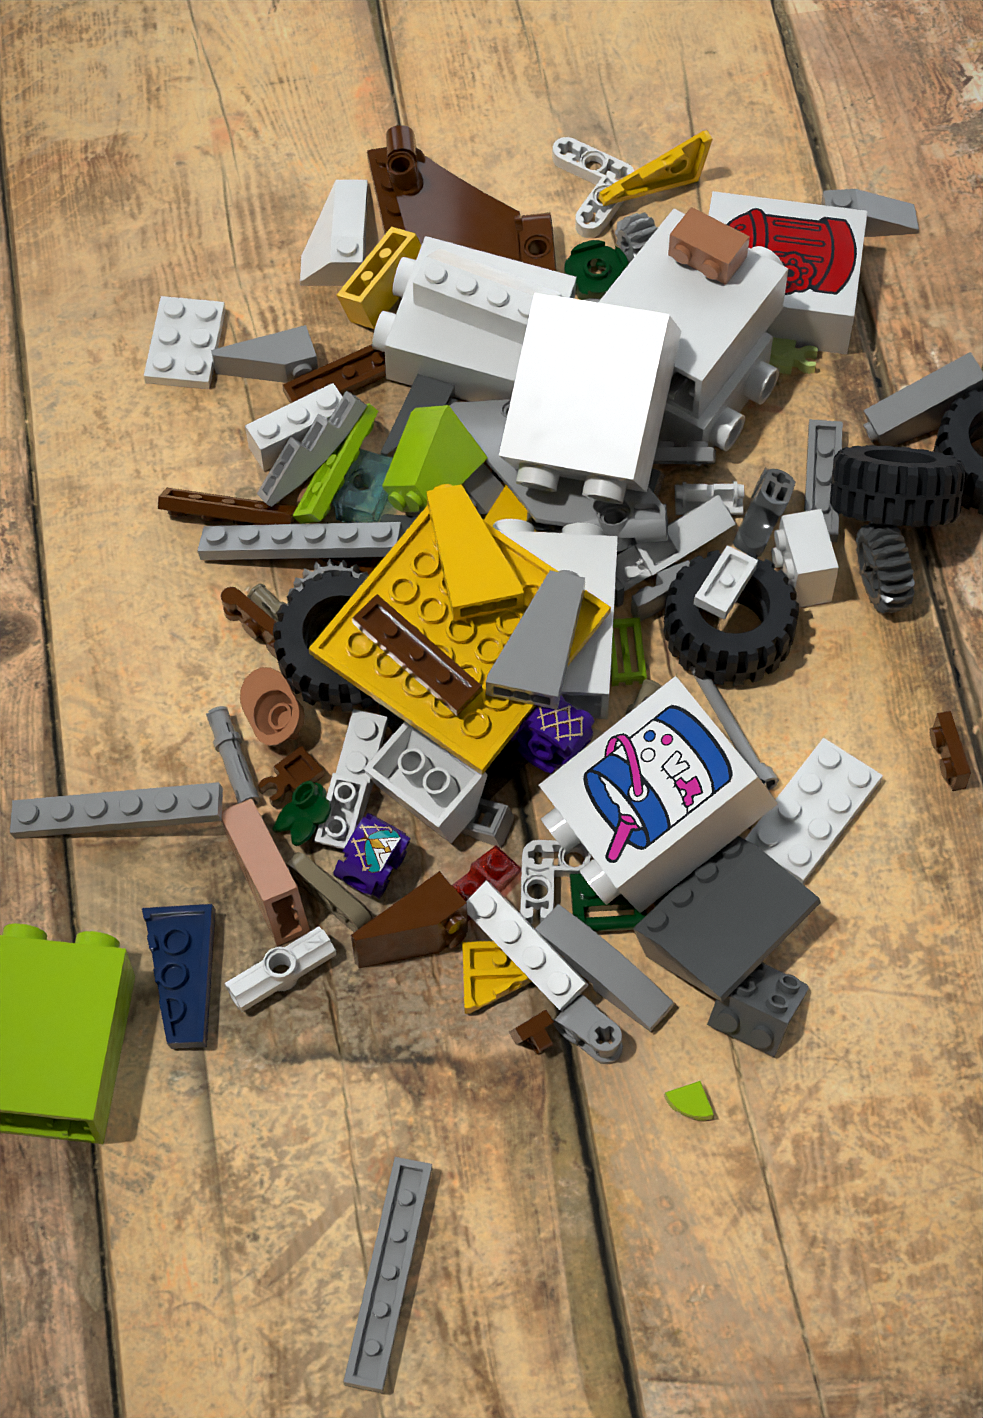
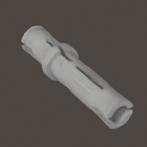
[206,706,260,805]

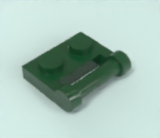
[570,873,647,932]

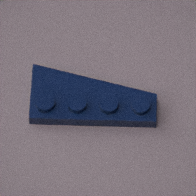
[142,904,216,1049]

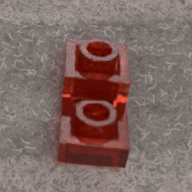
[452,845,522,921]

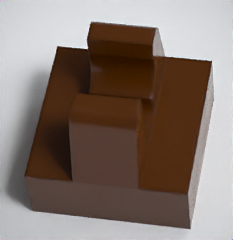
[509,1010,554,1054]

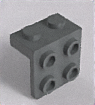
[707,962,808,1057]

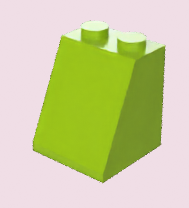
[382,405,488,512]

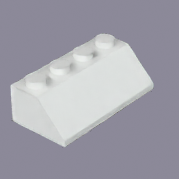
[413,248,562,345]

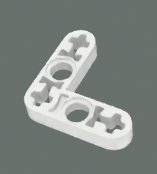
[552,137,635,238]
[520,840,591,924]

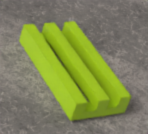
[610,617,647,686]

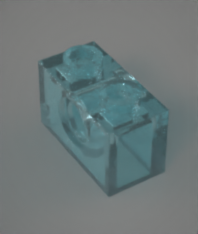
[331,448,393,523]

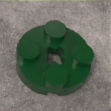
[564,240,629,300]

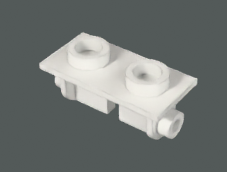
[675,481,744,515]

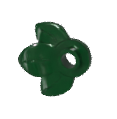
[272,781,331,846]

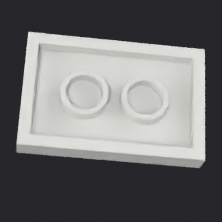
[144,296,226,389]

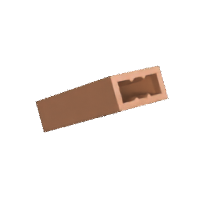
[221,798,310,946]

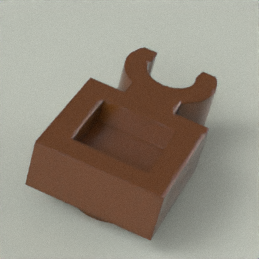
[258,746,324,807]

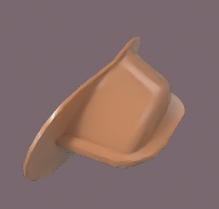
[240,667,305,746]

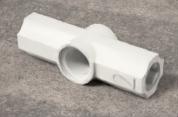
[225,927,336,1012]

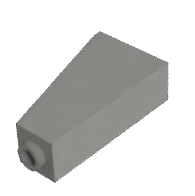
[863,352,983,446]
[486,570,585,710]

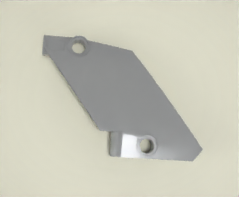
[450,399,668,551]

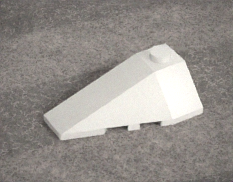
[300,180,368,286]

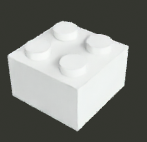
[771,509,839,608]

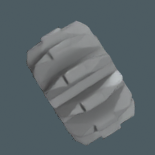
[615,212,658,263]

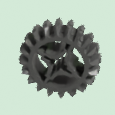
[856,522,915,613]

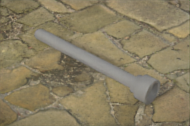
[690,666,779,790]

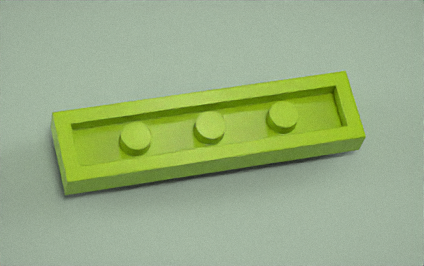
[292,403,379,524]

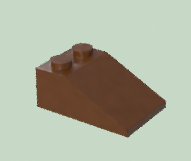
[351,871,468,968]

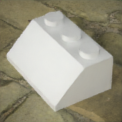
[363,721,488,843]

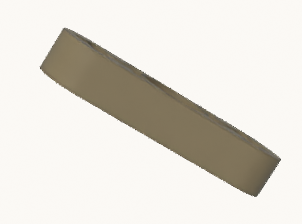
[286,852,372,932]

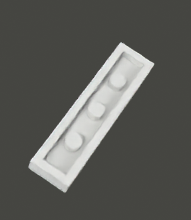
[466,881,589,1011]

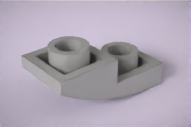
[631,560,690,622]

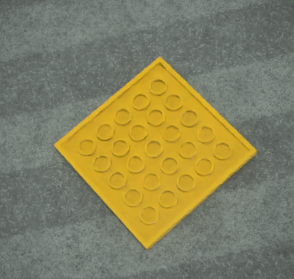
[309,505,611,775]

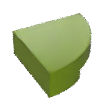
[664,1081,714,1121]

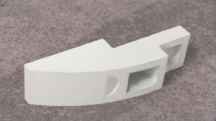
[616,495,735,591]
[314,709,389,849]

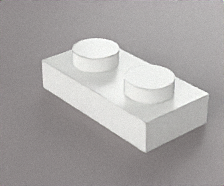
[694,545,758,620]

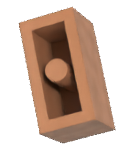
[668,207,750,285]

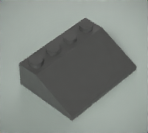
[633,836,821,1002]

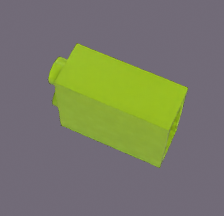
[0,923,135,1144]

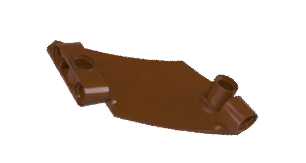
[386,125,557,272]

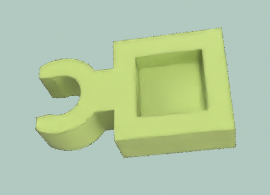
[769,337,818,374]

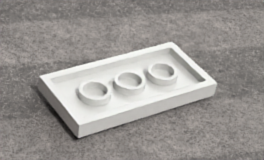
[745,738,883,884]

